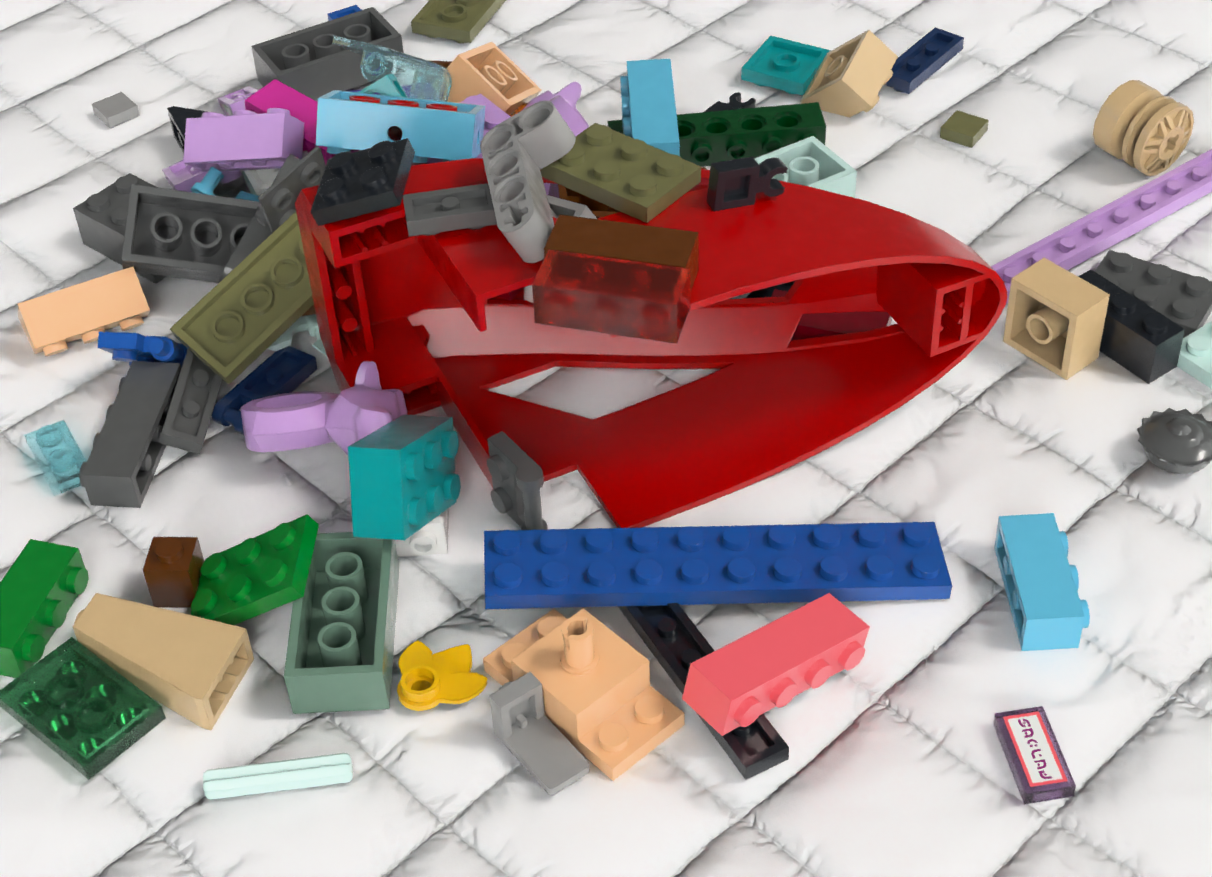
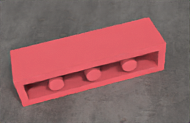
[682,593,870,736]

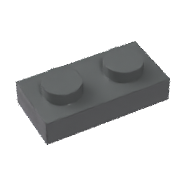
[403,183,497,236]

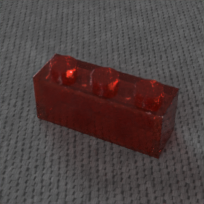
[532,250,691,344]

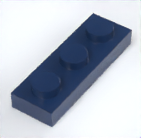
[885,27,964,94]

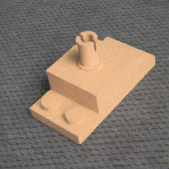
[483,608,685,781]

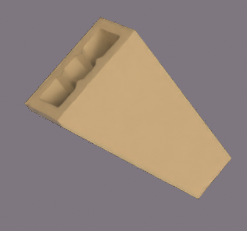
[72,593,254,730]

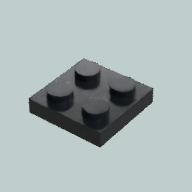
[310,138,415,226]

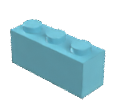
[994,513,1090,651]

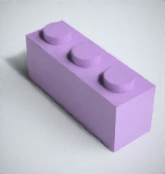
[183,108,304,172]

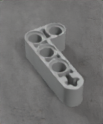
[480,100,576,263]

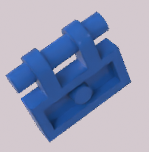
[97,332,188,368]

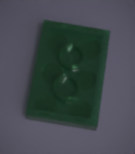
[0,637,166,780]

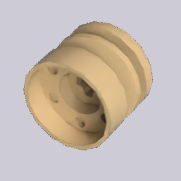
[1093,80,1194,176]

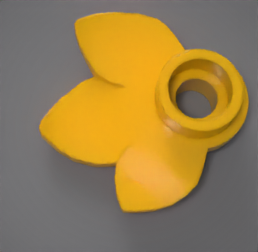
[397,641,488,711]

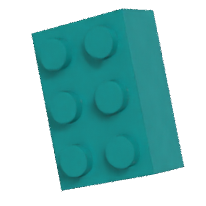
[348,415,461,540]

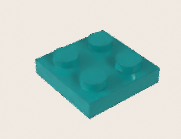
[741,35,832,95]

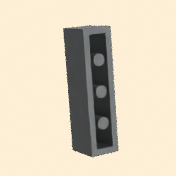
[79,361,181,508]

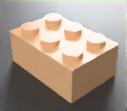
[432,42,541,117]

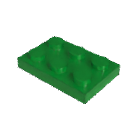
[190,514,319,625]

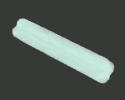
[203,753,353,800]

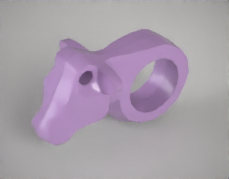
[241,361,407,455]

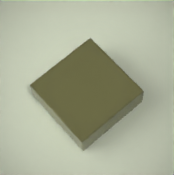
[940,110,989,148]

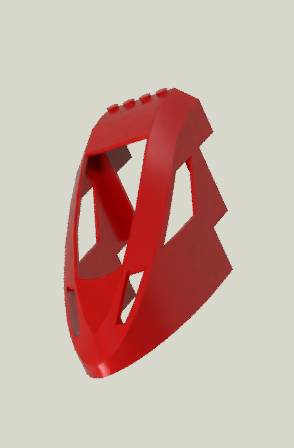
[295,158,1007,528]

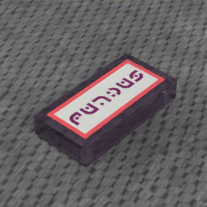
[993,706,1076,804]

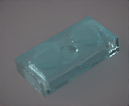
[24,420,87,496]

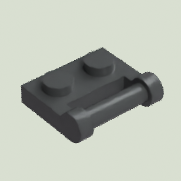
[487,431,548,530]

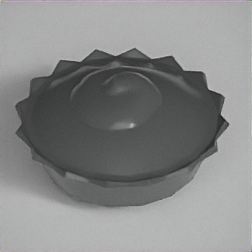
[1137,408,1212,474]

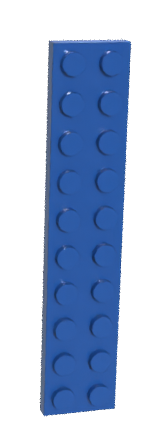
[484,522,952,609]

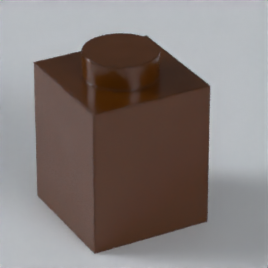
[143,537,204,608]

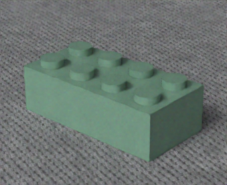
[284,532,399,714]

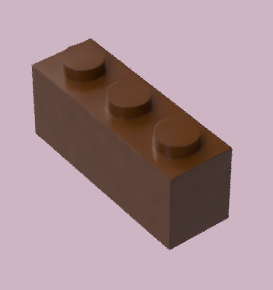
[544,214,699,305]

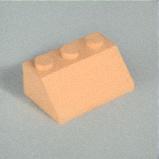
[18,266,150,357]

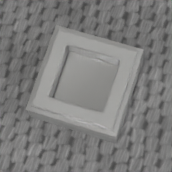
[92,92,140,128]

